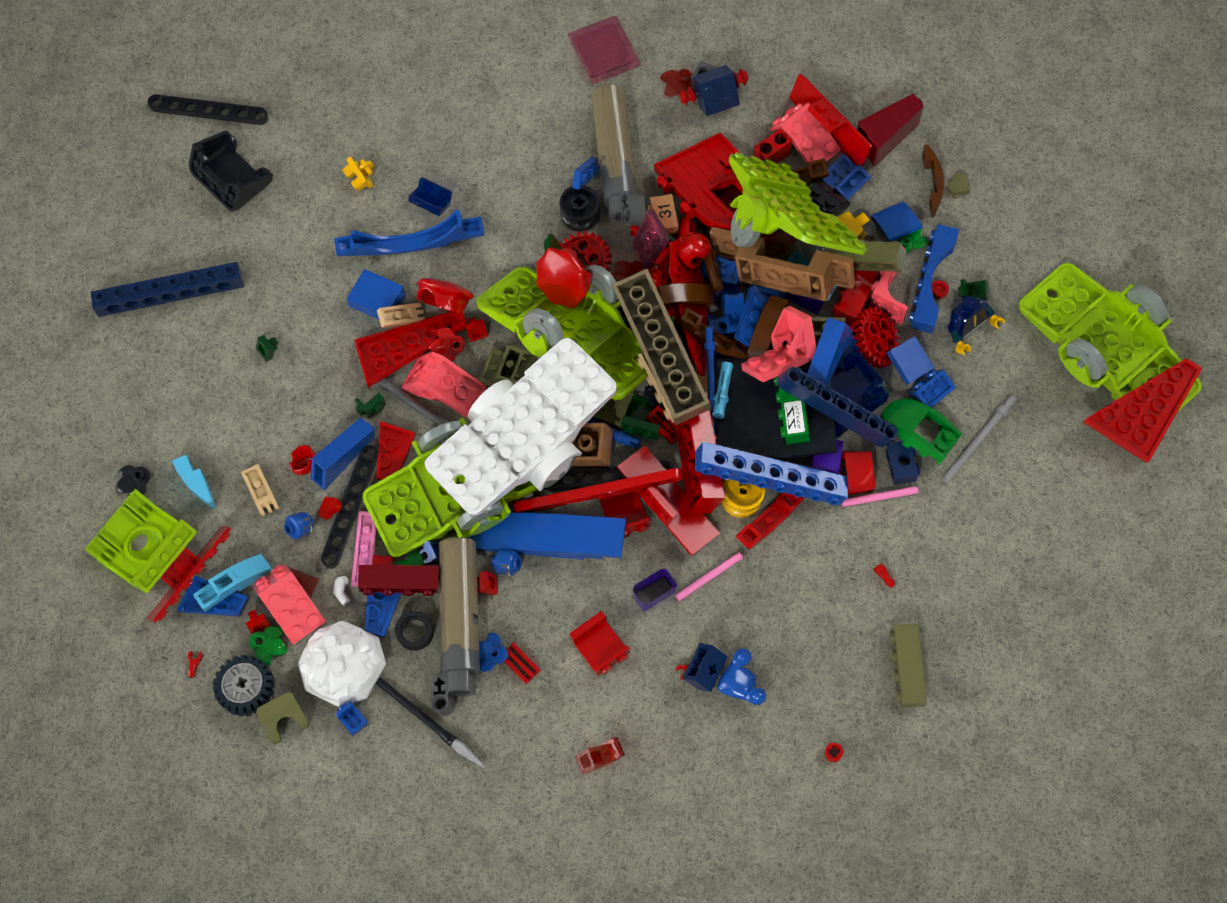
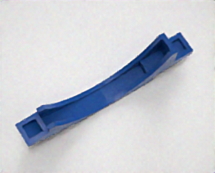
[334,210,485,256]
[710,228,744,333]

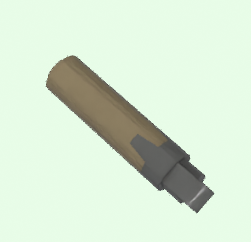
[592,85,646,227]

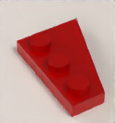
[376,421,416,481]

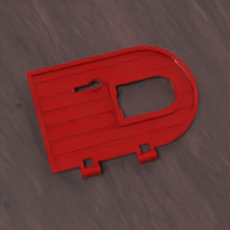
[654,132,743,231]

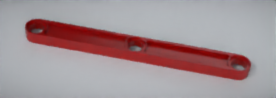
[514,468,683,513]

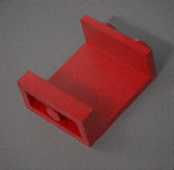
[598,490,651,539]
[569,611,630,676]

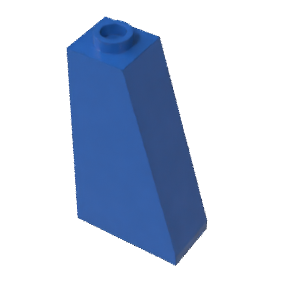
[807,317,853,386]
[311,418,374,490]

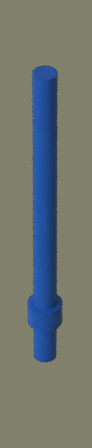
[704,327,717,442]

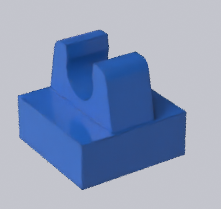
[419,540,439,564]

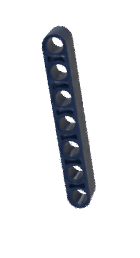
[777,367,898,447]

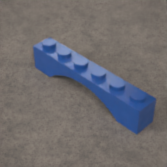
[909,224,959,334]

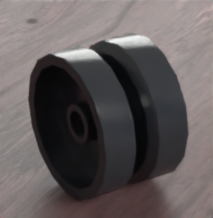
[559,185,600,232]

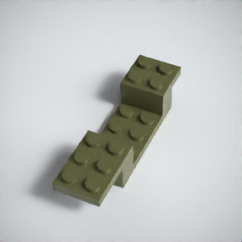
[479,345,634,428]

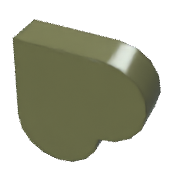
[947,173,970,195]

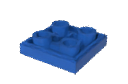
[887,336,935,385]

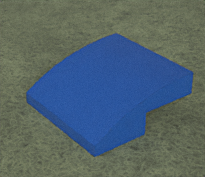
[820,154,871,200]
[871,201,922,242]

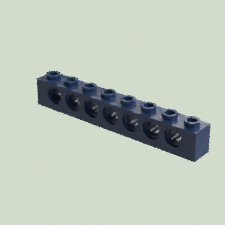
[90,262,244,317]

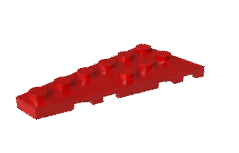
[354,312,467,388]

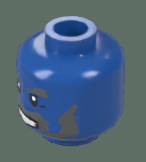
[284,512,314,539]
[491,549,522,576]

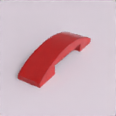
[735,492,804,550]

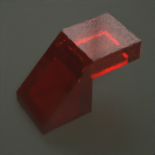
[575,737,625,775]

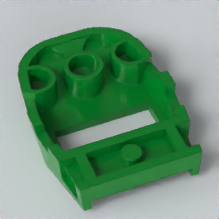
[880,399,962,465]

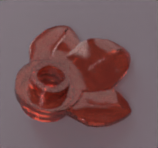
[660,69,693,97]
[611,260,643,281]

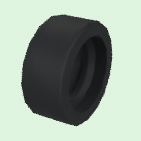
[395,611,434,651]

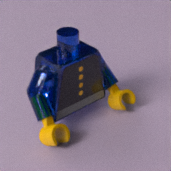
[948,296,1005,355]

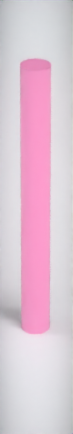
[842,486,918,507]
[675,552,743,601]

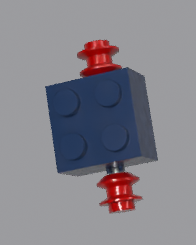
[678,65,749,116]

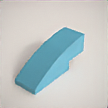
[172,455,216,509]

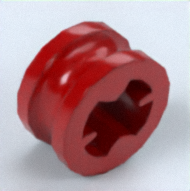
[824,742,843,762]

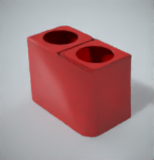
[753,128,792,164]
[841,451,876,494]

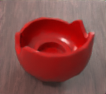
[289,445,316,476]

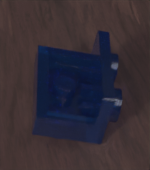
[408,177,452,216]

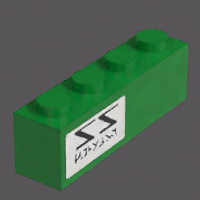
[774,366,810,444]

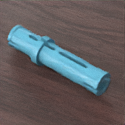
[712,362,733,419]

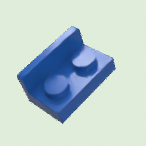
[702,255,740,287]
[908,369,956,408]

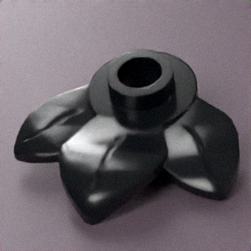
[116,465,151,495]

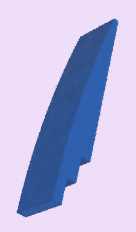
[470,512,626,560]

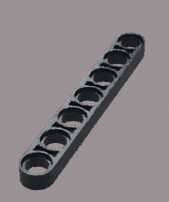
[148,94,268,125]
[321,445,378,569]
[546,461,673,491]

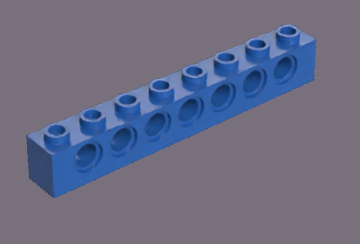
[695,442,848,506]

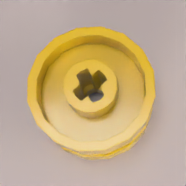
[721,479,765,518]

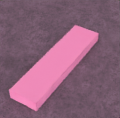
[351,511,377,587]

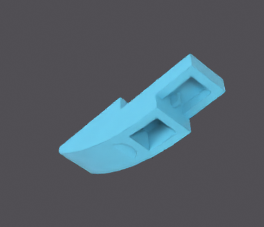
[193,554,272,612]

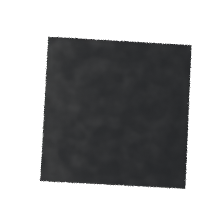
[714,347,837,460]

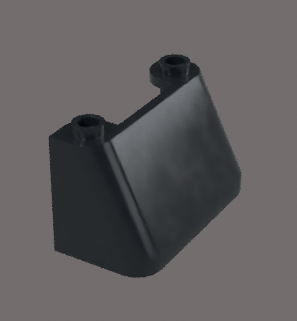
[189,130,273,212]

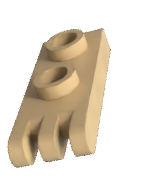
[377,303,426,328]
[241,464,280,517]

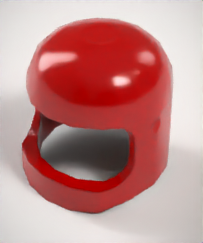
[677,233,711,269]

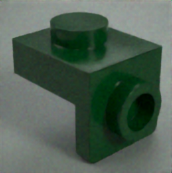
[958,279,988,303]
[354,393,386,418]

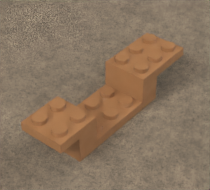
[709,227,855,301]

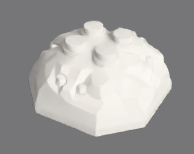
[298,621,386,707]

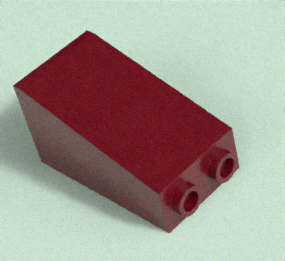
[857,93,924,167]

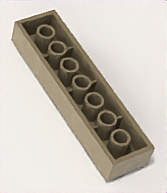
[612,269,711,425]

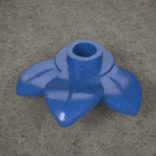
[479,633,508,672]

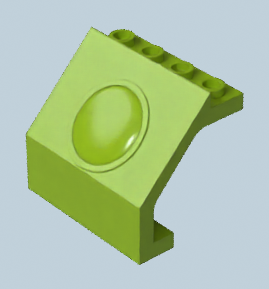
[84,489,197,594]

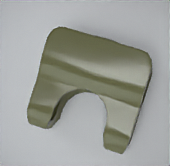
[256,692,309,745]

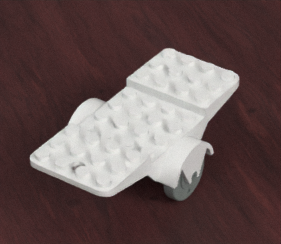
[425,338,617,516]

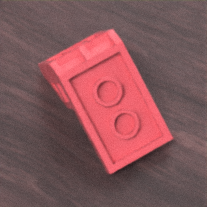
[741,306,816,382]
[401,352,487,418]

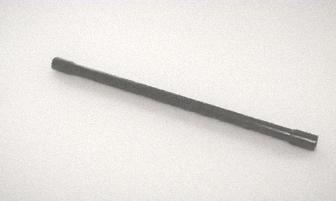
[376,378,554,497]

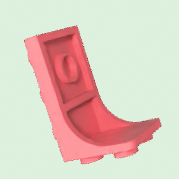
[769,103,841,164]
[869,248,908,324]
[253,565,326,645]

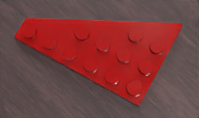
[1083,358,1203,463]

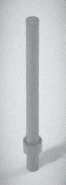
[942,395,1017,483]

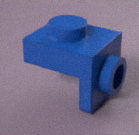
[335,702,369,736]

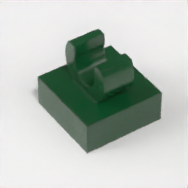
[256,335,279,362]

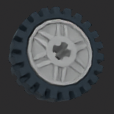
[213,655,275,717]

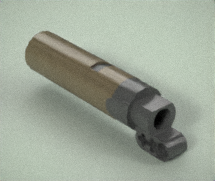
[431,537,480,716]

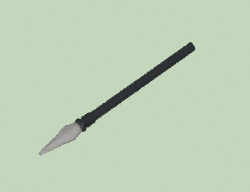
[375,676,485,768]

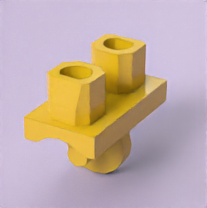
[342,157,374,191]

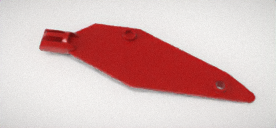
[669,218,708,376]

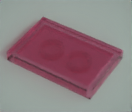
[631,209,670,269]

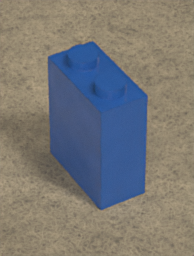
[346,269,406,320]

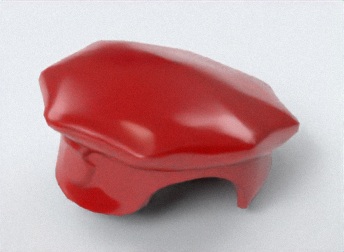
[536,247,592,309]
[416,278,475,313]

